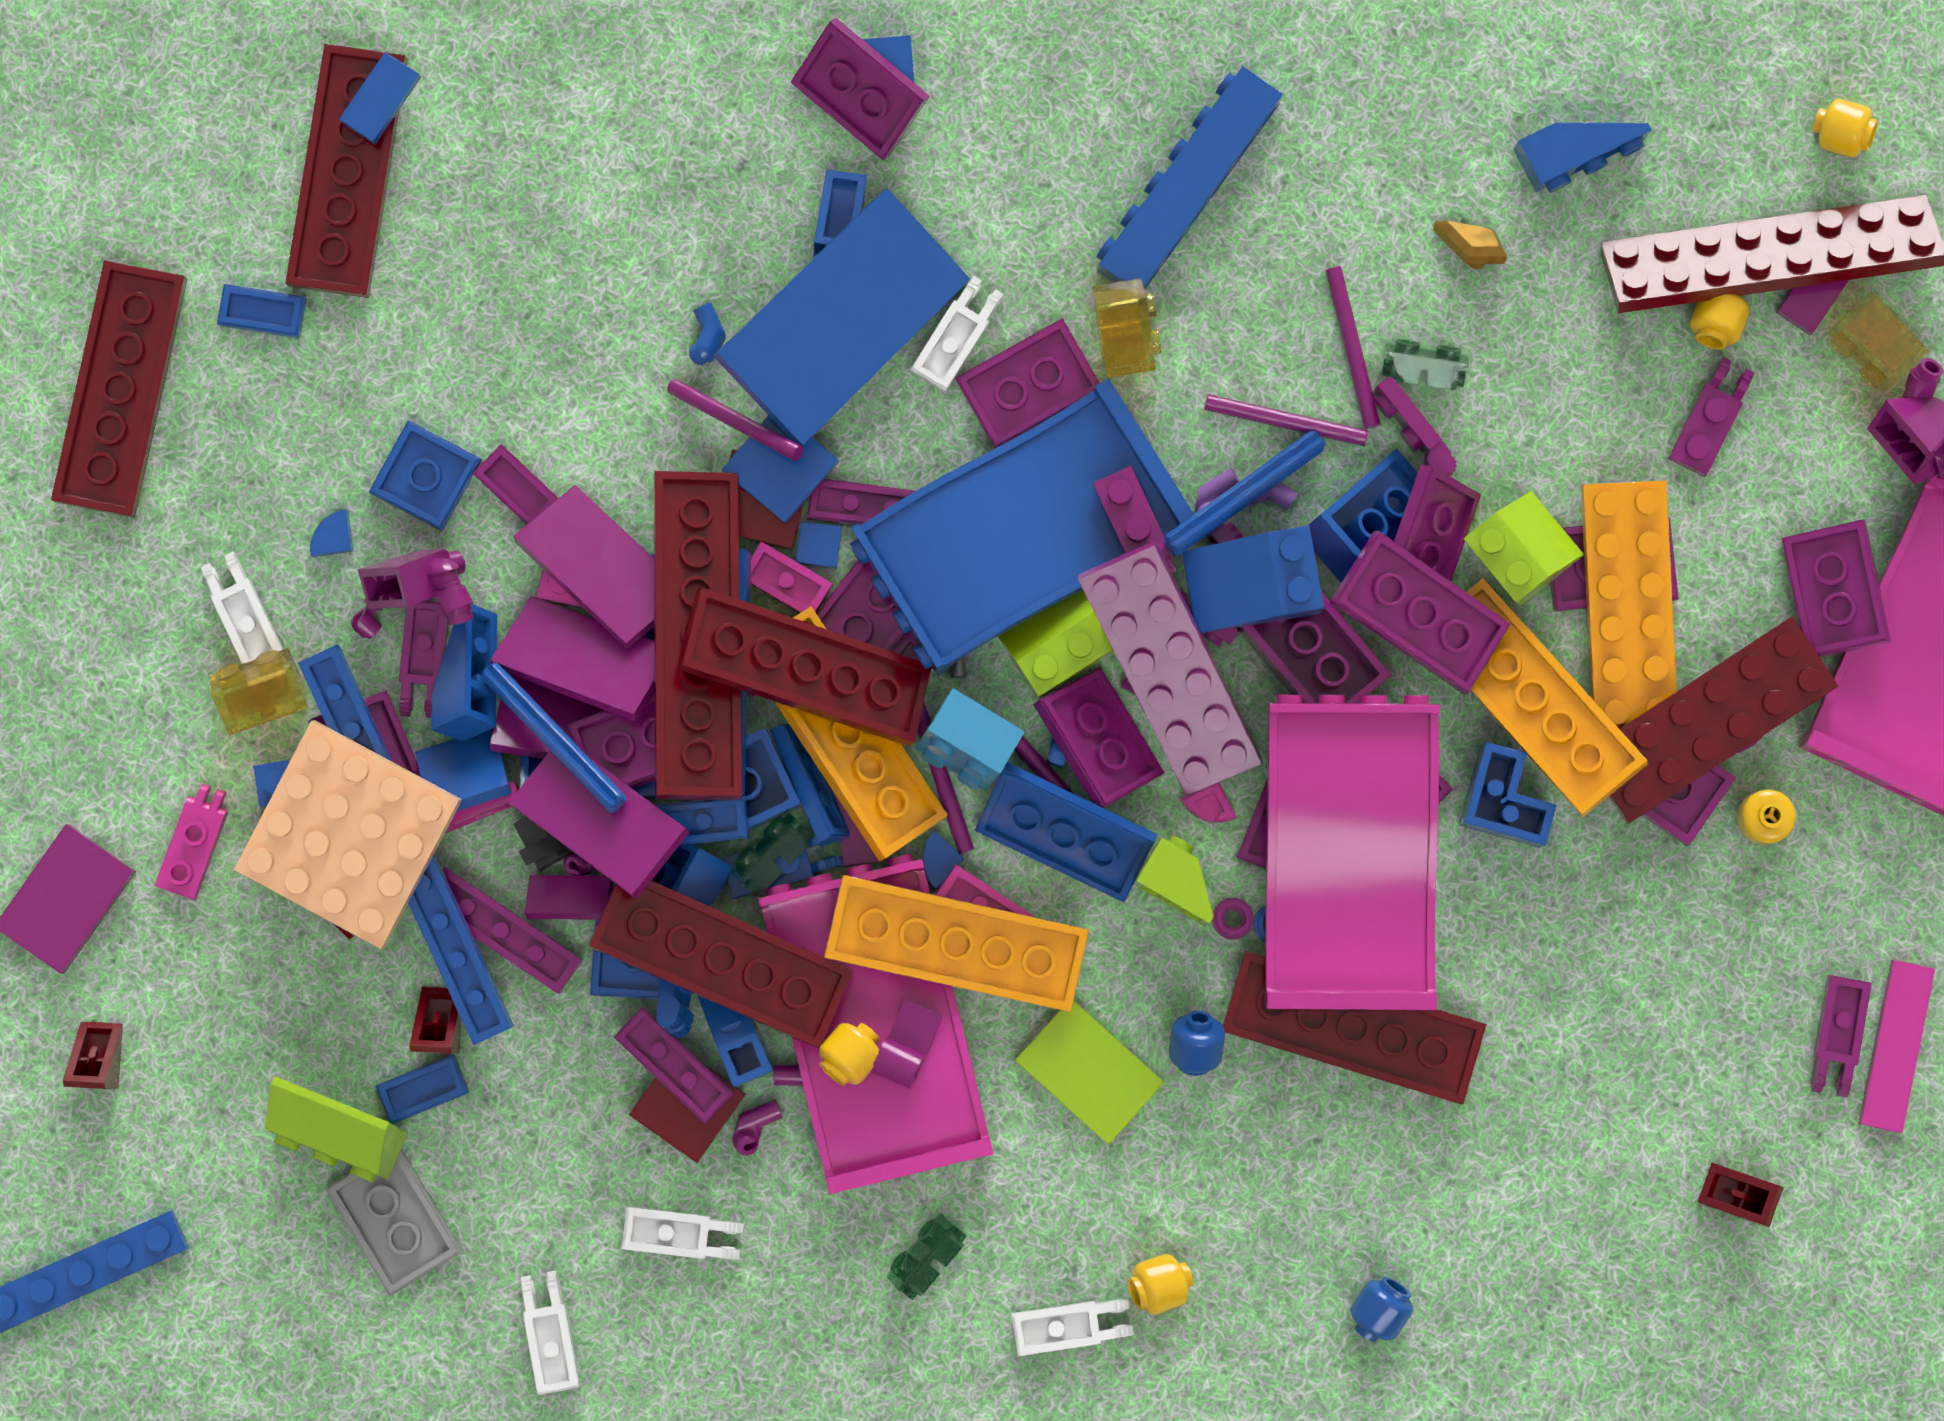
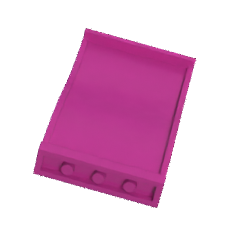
[1799,474,1944,816]
[1264,695,1440,1010]
[759,854,994,1194]

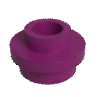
[1212,898,1254,940]

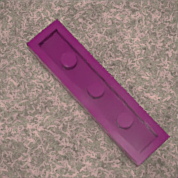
[442,867,583,994]

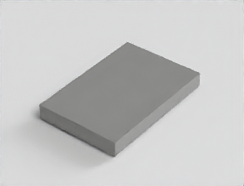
[325,1149,463,1297]

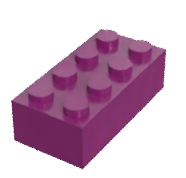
[1236,591,1391,703]

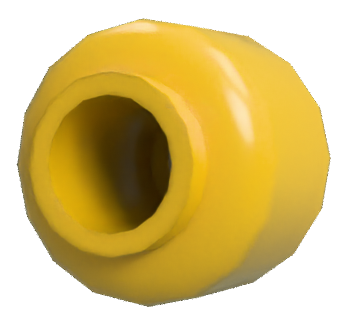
[1813,98,1878,158]
[1689,294,1750,350]
[1737,789,1796,845]
[819,1023,880,1086]
[1127,1253,1193,1315]

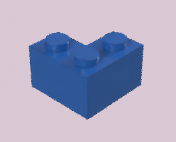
[1459,742,1557,848]

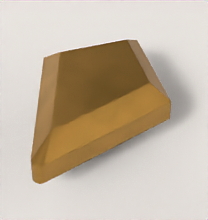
[1433,221,1507,270]

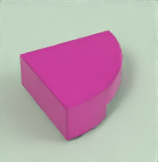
[1181,782,1237,823]

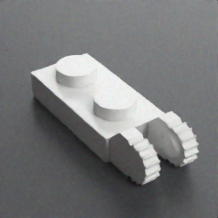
[911,276,1004,393]
[201,552,285,672]
[621,1206,744,1259]
[521,1270,581,1395]
[1011,1299,1134,1356]

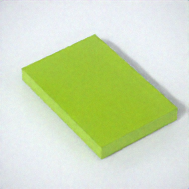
[1015,1000,1164,1145]

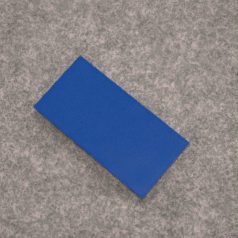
[713,188,970,446]

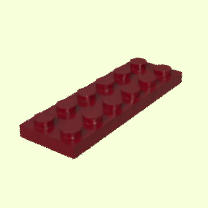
[285,44,408,298]
[51,260,188,518]
[677,587,932,746]
[1609,617,1839,824]
[587,880,853,1048]
[1222,951,1487,1105]

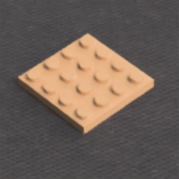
[234,720,462,949]

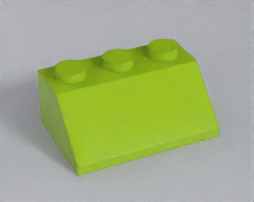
[998,590,1114,700]
[264,1076,408,1183]

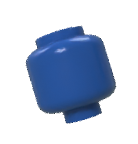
[1169,1011,1225,1076]
[1350,1277,1414,1342]

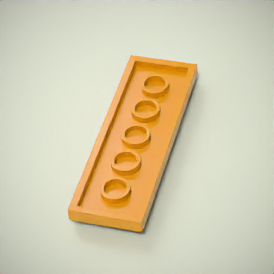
[1581,480,1677,729]
[1466,578,1648,818]
[775,606,948,861]
[824,875,1089,1012]

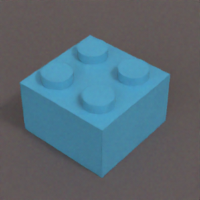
[915,688,1025,791]

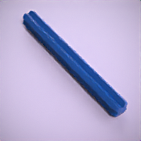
[1163,431,1326,556]
[481,663,626,813]

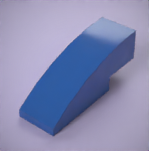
[812,169,867,259]

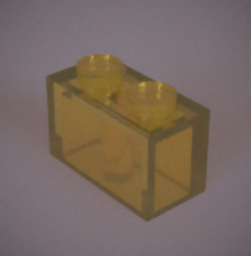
[1092,278,1161,378]
[1828,291,1929,391]
[210,648,308,736]

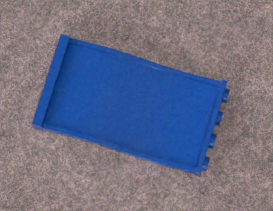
[849,378,1194,676]

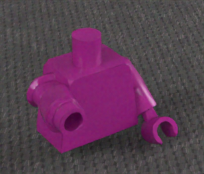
[1867,358,1944,484]
[351,548,474,639]

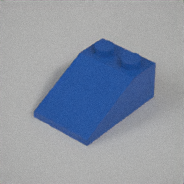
[1309,448,1418,583]
[1182,525,1324,634]

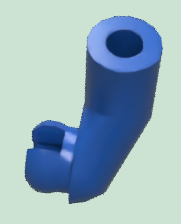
[689,303,726,365]

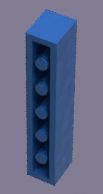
[1096,66,1283,300]

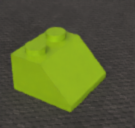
[1463,491,1584,607]
[1133,835,1214,926]

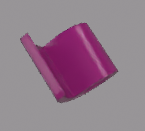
[871,999,942,1089]

